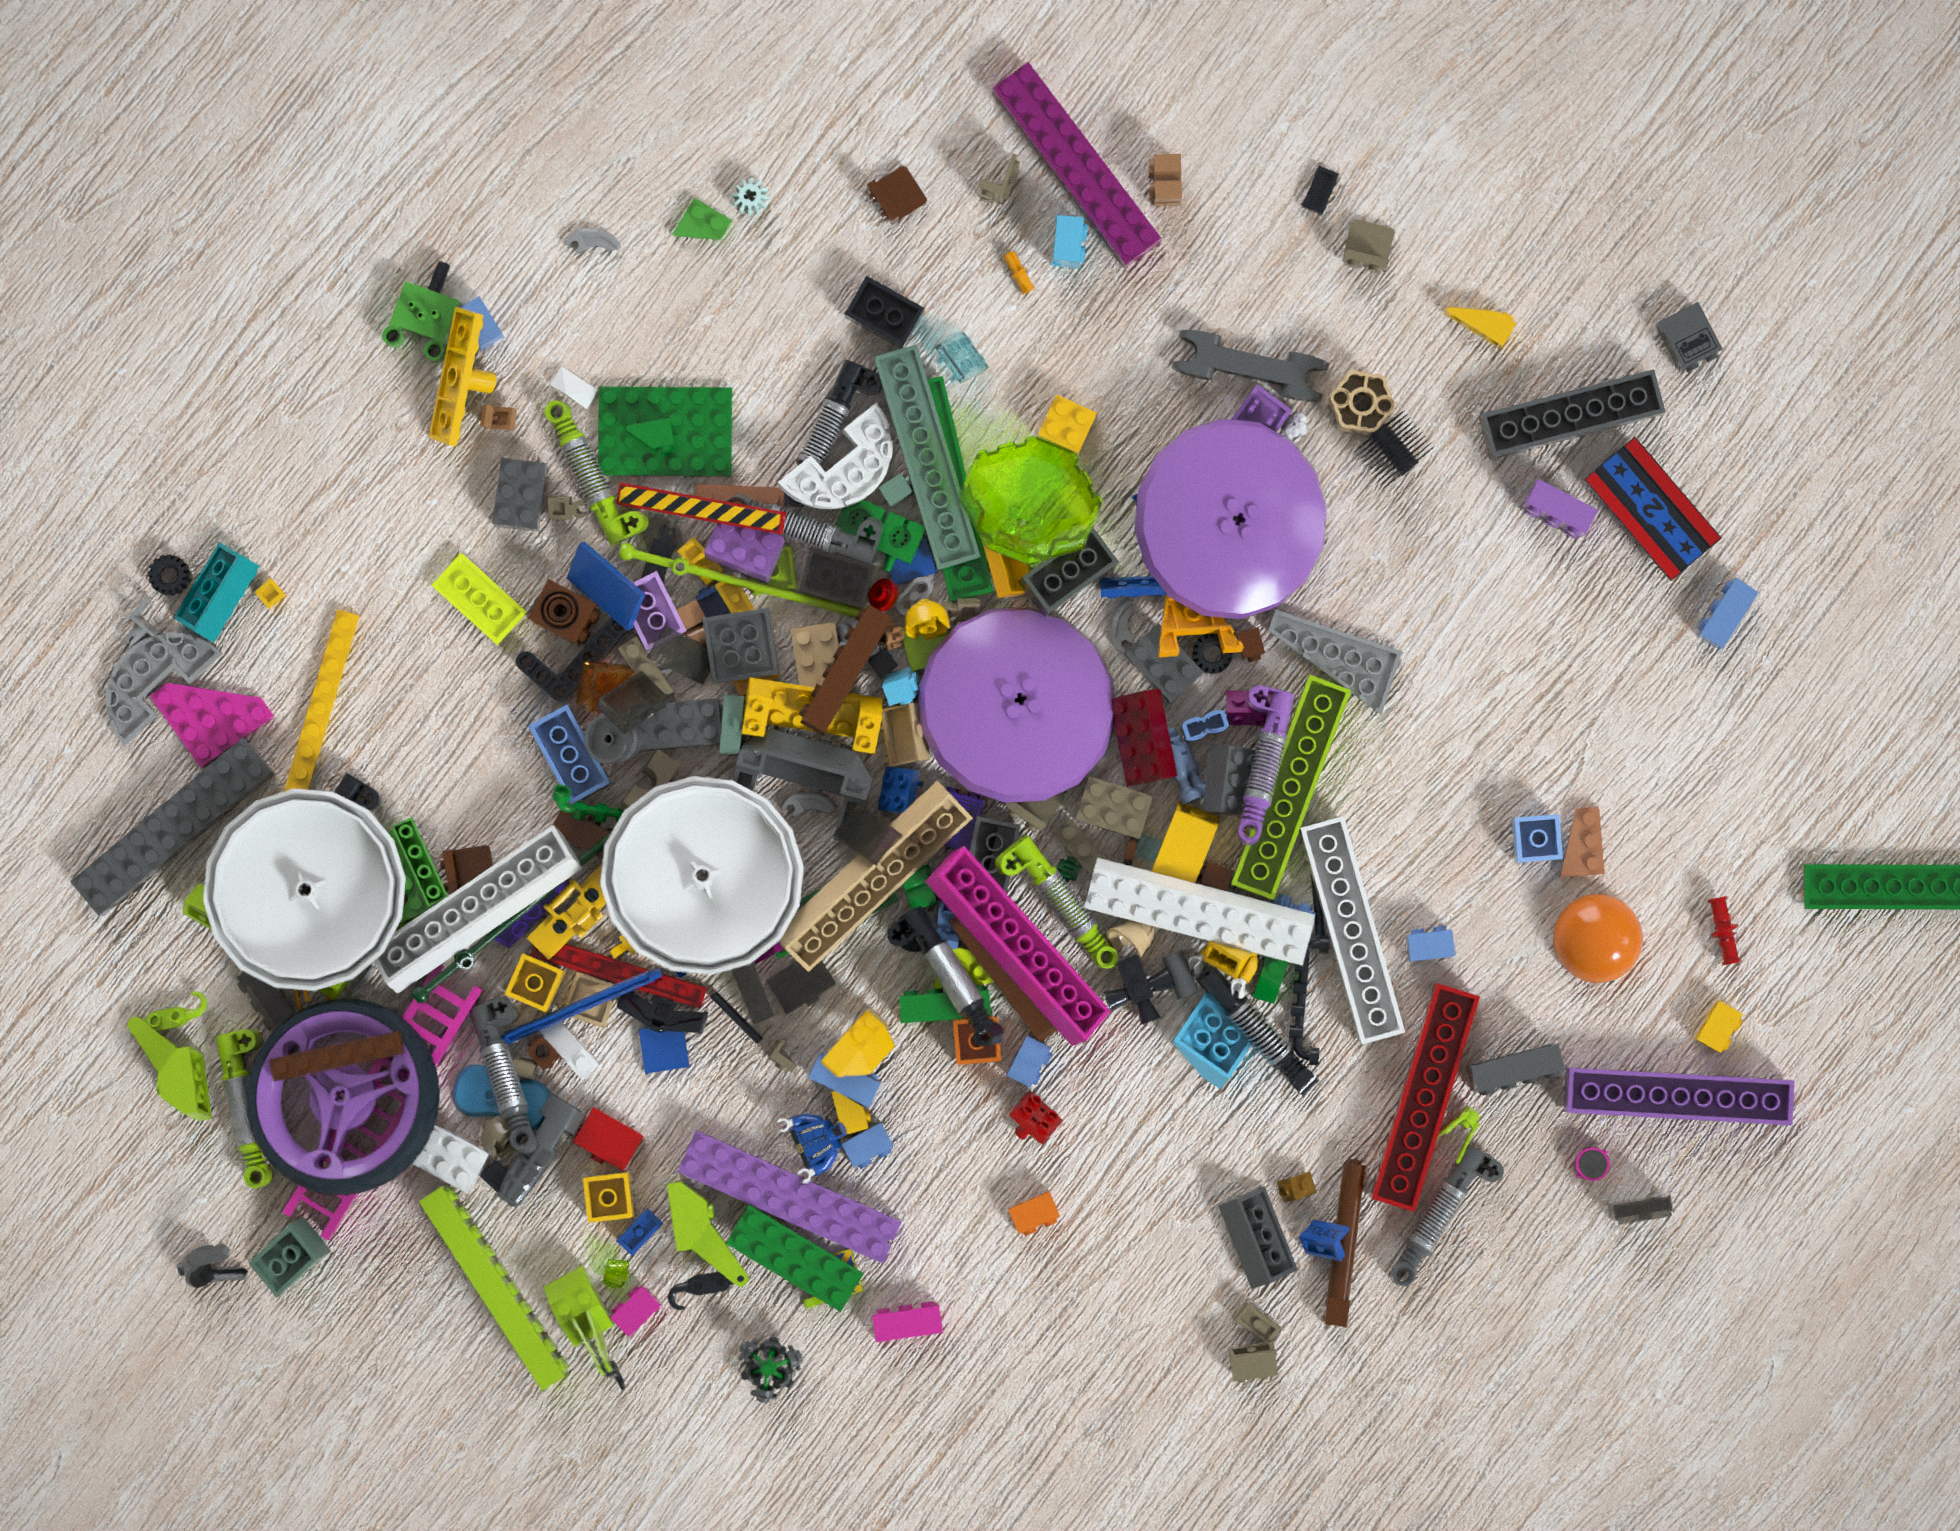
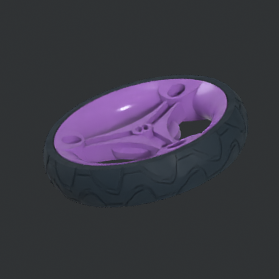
[247,999,440,1195]

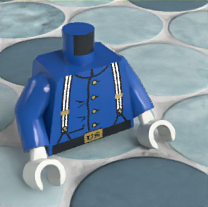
[776,1113,847,1184]

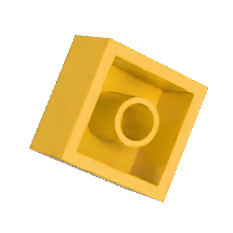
[1038,394,1097,456]
[504,953,566,1012]
[583,1172,635,1223]

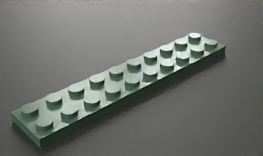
[874,344,981,570]

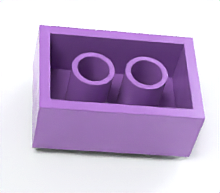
[1521,479,1598,539]
[704,523,785,583]

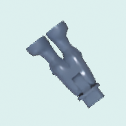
[1168,727,1206,805]

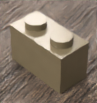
[1228,1341,1278,1382]

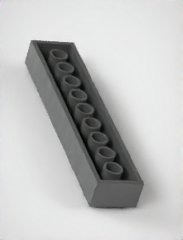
[70,737,275,916]

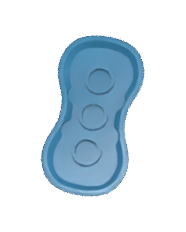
[453,1065,550,1131]

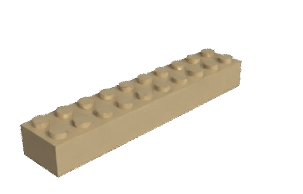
[779,780,972,972]

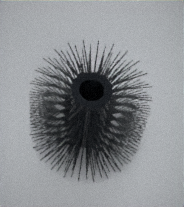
[1353,410,1435,489]

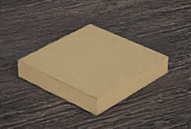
[564,971,615,1028]

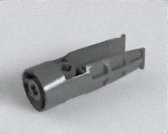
[496,1093,586,1208]

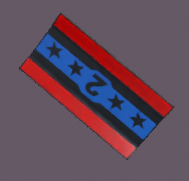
[1584,437,1722,582]

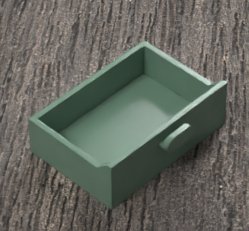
[719,695,745,756]

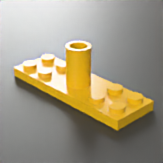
[428,307,496,446]

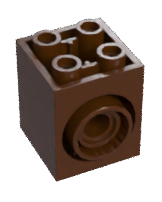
[528,579,601,647]

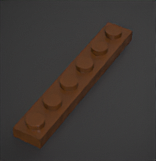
[269,1031,405,1082]

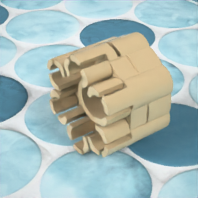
[1327,370,1395,438]

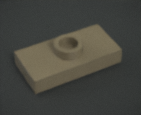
[1232,1300,1282,1342]

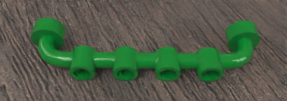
[552,785,624,823]

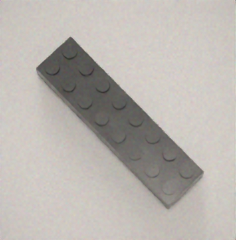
[1479,369,1666,460]

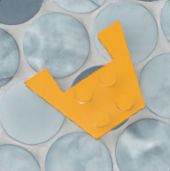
[1158,595,1244,657]

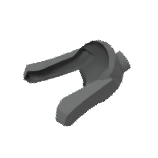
[177,1243,248,1288]

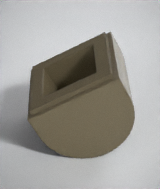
[511,1055,537,1080]

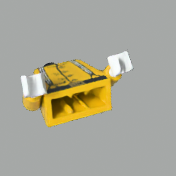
[1189,941,1258,999]

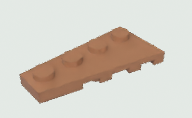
[695,484,785,511]

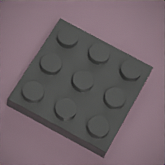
[702,608,780,684]

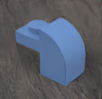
[937,901,959,949]

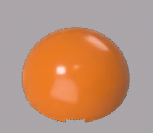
[1553,894,1643,983]

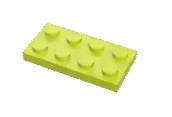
[431,553,528,645]

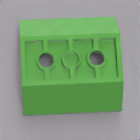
[387,817,448,926]

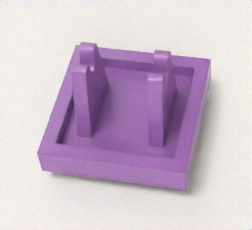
[1231,384,1293,432]

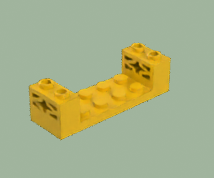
[742,678,883,754]

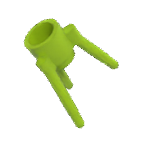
[1437,1106,1480,1164]

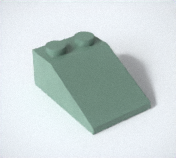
[249,1217,331,1297]

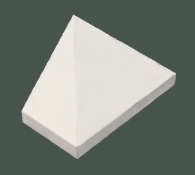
[550,367,599,409]

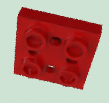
[1009,1091,1063,1145]

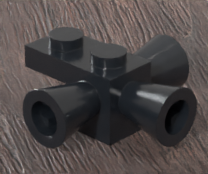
[1103,954,1174,1025]

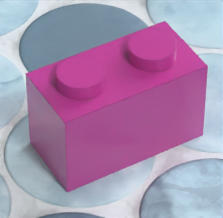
[610,1285,663,1337]

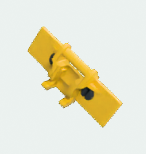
[527,863,606,960]

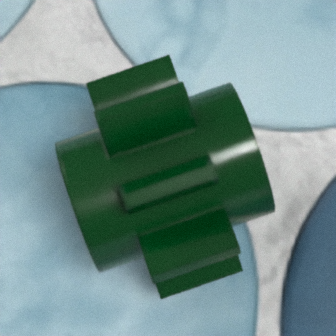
[1056,856,1081,885]

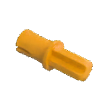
[1004,251,1035,295]

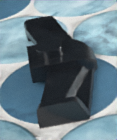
[616,991,709,1033]

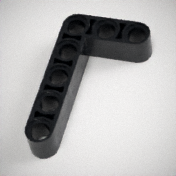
[516,617,629,702]

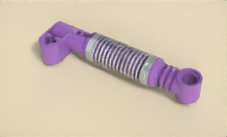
[1238,685,1295,845]

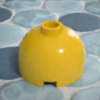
[905,599,950,640]

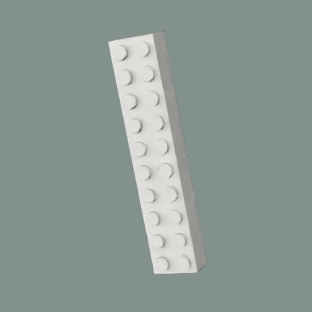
[1299,816,1405,1045]
[374,825,583,993]
[1084,858,1315,965]

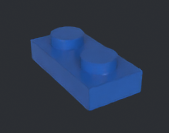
[616,1208,664,1256]

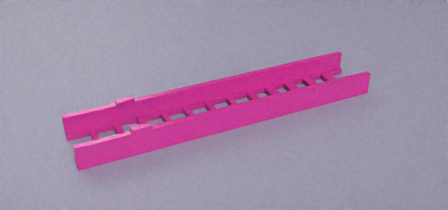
[282,964,484,1240]

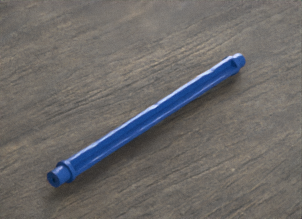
[501,967,663,1044]

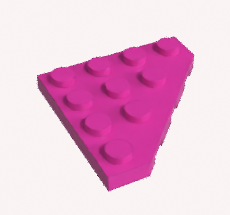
[150,683,275,768]

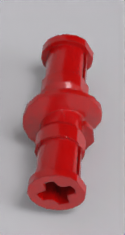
[1708,896,1742,966]

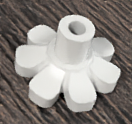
[1284,412,1308,439]

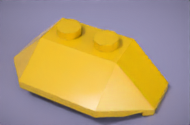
[820,1008,895,1077]

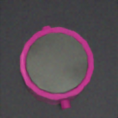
[1574,1147,1610,1181]

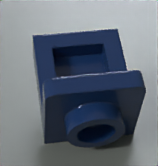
[696,586,728,617]

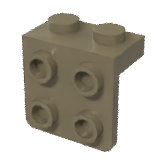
[977,154,1020,204]
[1342,219,1395,273]
[1005,792,1065,833]

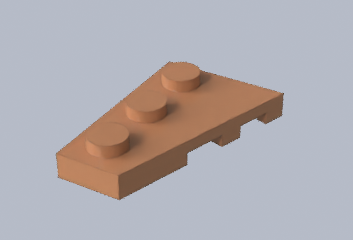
[1559,807,1605,877]

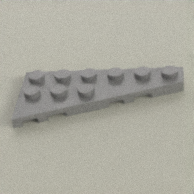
[1268,609,1402,715]

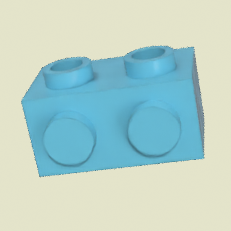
[882,666,920,706]

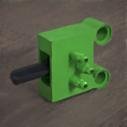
[382,261,462,363]

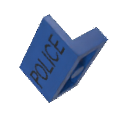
[1299,1220,1350,1261]

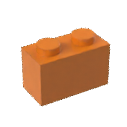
[1008,1191,1060,1236]

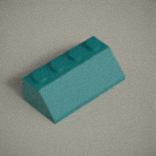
[173,542,260,643]

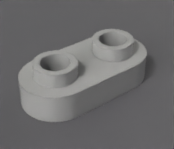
[895,577,933,616]

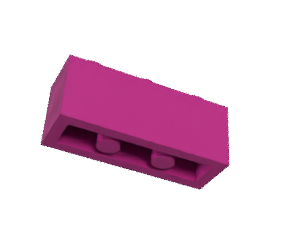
[872,1301,943,1342]

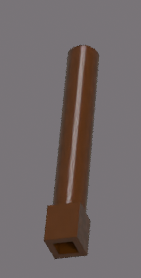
[1323,1159,1366,1327]

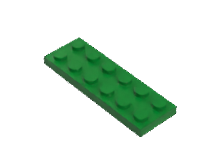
[725,1204,864,1312]

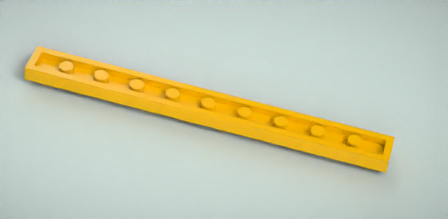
[284,609,360,792]

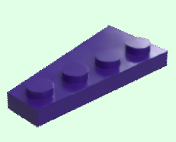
[494,879,570,949]

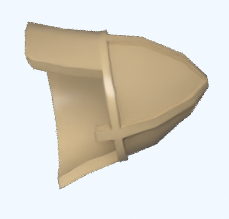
[1106,920,1155,957]

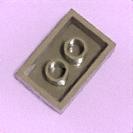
[1075,776,1153,840]

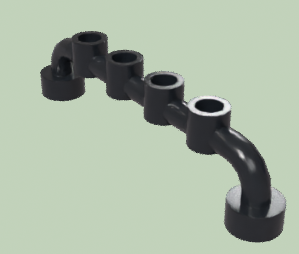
[1289,935,1329,1066]

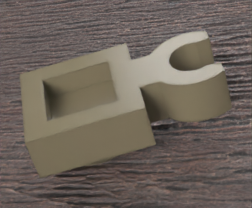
[547,495,587,520]
[941,598,980,622]

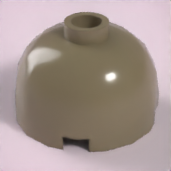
[481,1115,516,1160]

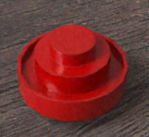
[868,578,898,612]

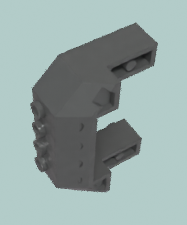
[733,727,873,846]

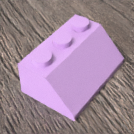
[633,571,687,653]

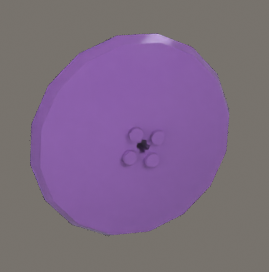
[1134,419,1327,619]
[918,607,1115,803]

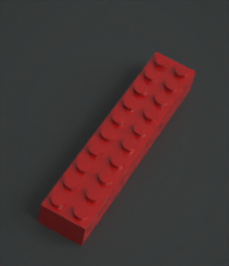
[1370,983,1480,1212]

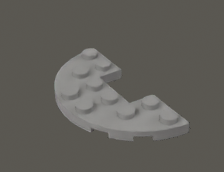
[106,633,223,746]

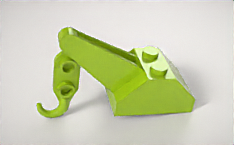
[128,991,212,1121]

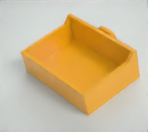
[983,535,1030,598]

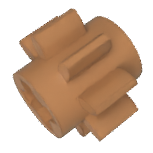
[878,622,905,651]

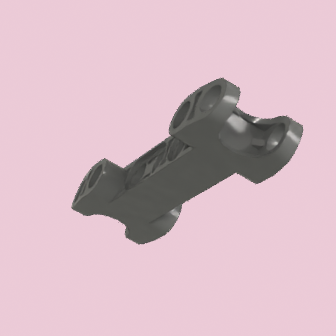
[1172,330,1329,402]

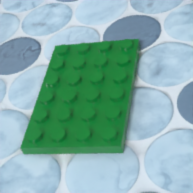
[598,387,733,477]

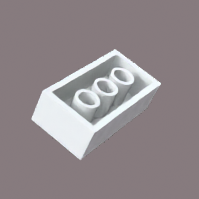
[412,1123,490,1194]

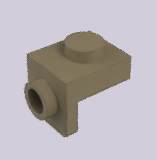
[770,1038,797,1073]

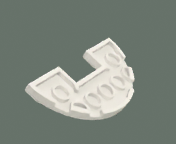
[777,403,893,509]

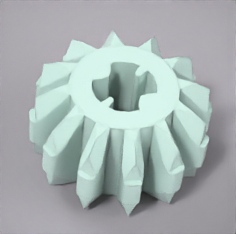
[732,178,770,216]

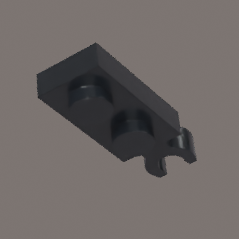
[641,524,677,583]

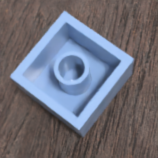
[1511,814,1563,863]

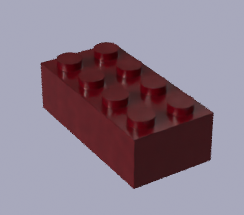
[1112,689,1177,787]

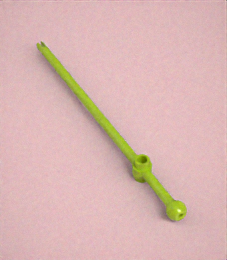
[618,543,860,618]

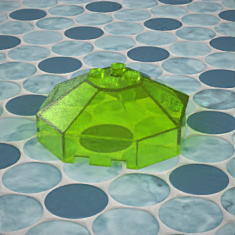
[959,436,1103,565]

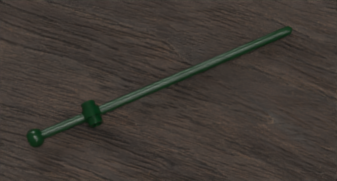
[412,829,614,1004]

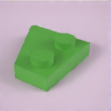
[672,198,733,241]

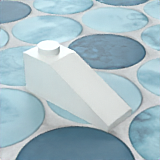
[540,1021,601,1080]

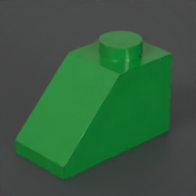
[626,418,676,453]
[1252,956,1288,1004]

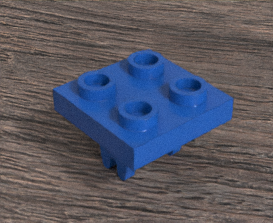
[878,766,923,814]

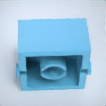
[1051,215,1088,269]

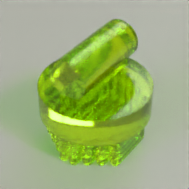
[603,1259,629,1288]

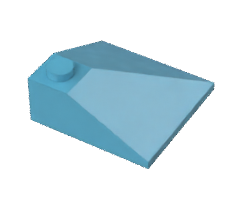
[1172,992,1253,1090]

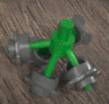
[738,1337,803,1403]

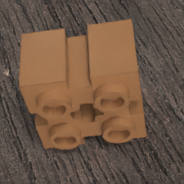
[1148,154,1182,207]

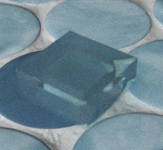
[1134,834,1162,863]

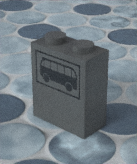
[1656,302,1723,373]

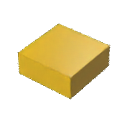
[254,578,287,610]

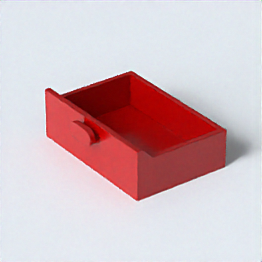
[573,1107,644,1172]

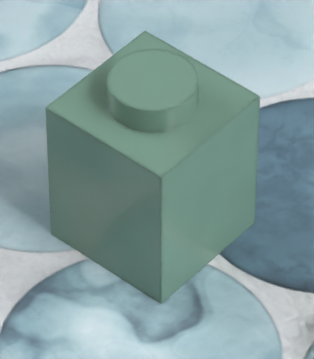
[878,473,913,508]

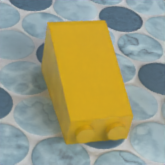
[1151,800,1220,883]

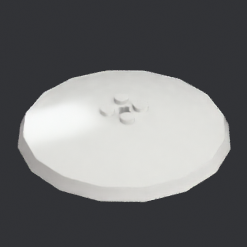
[601,776,804,975]
[203,789,406,991]

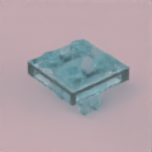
[935,332,989,384]

